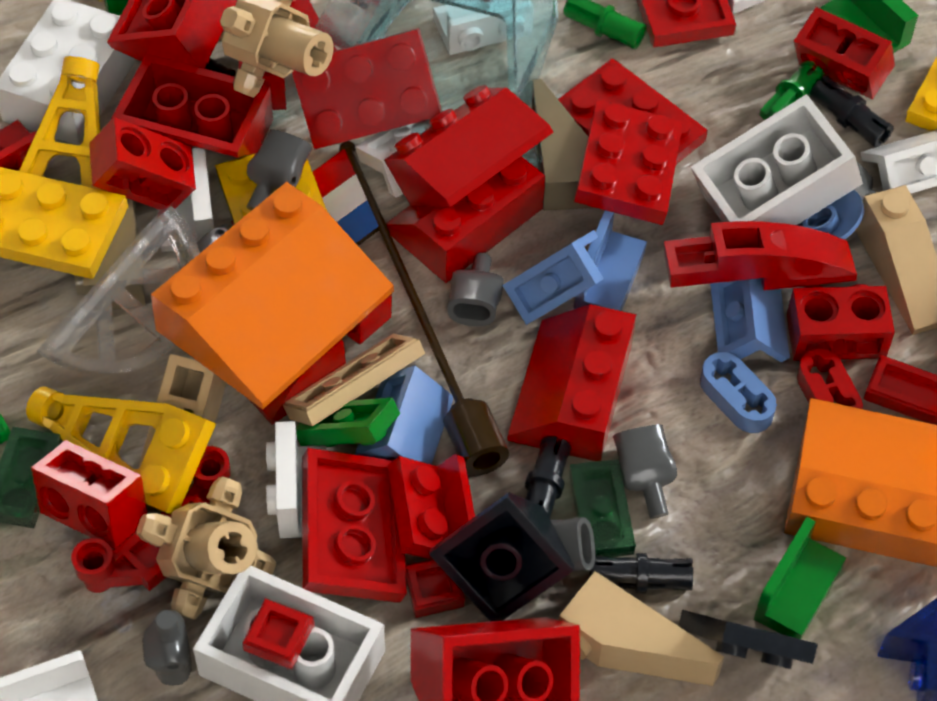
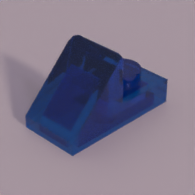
[878,598,937,701]

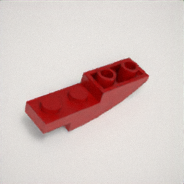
[664,221,857,291]

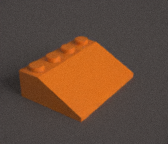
[151,182,394,409]
[784,398,937,567]

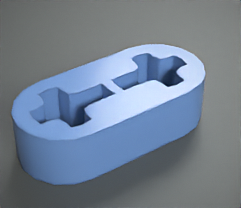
[700,352,777,433]

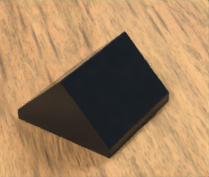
[429,492,574,622]

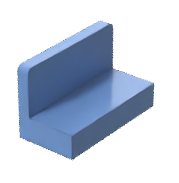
[574,210,647,311]
[502,230,604,325]
[710,278,790,362]
[355,365,453,465]

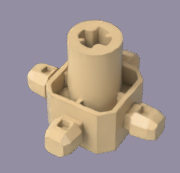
[220,0,333,98]
[136,477,276,620]

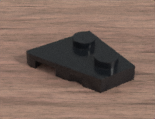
[678,610,818,669]

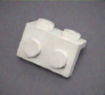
[266,421,327,538]

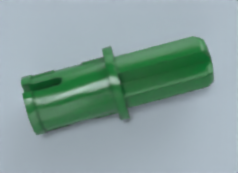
[563,0,647,50]
[759,61,824,121]

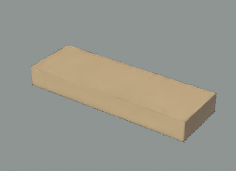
[283,333,425,426]

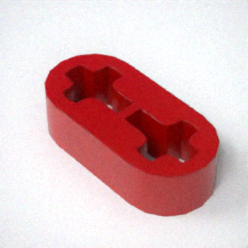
[797,348,863,409]

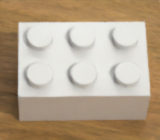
[0,0,136,145]
[691,94,863,225]
[193,566,385,701]

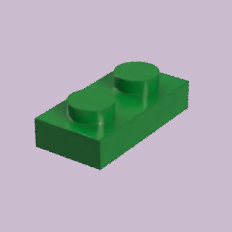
[296,398,400,448]

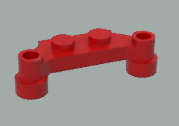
[71,446,231,593]

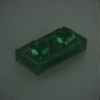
[0,427,62,528]
[569,459,636,557]

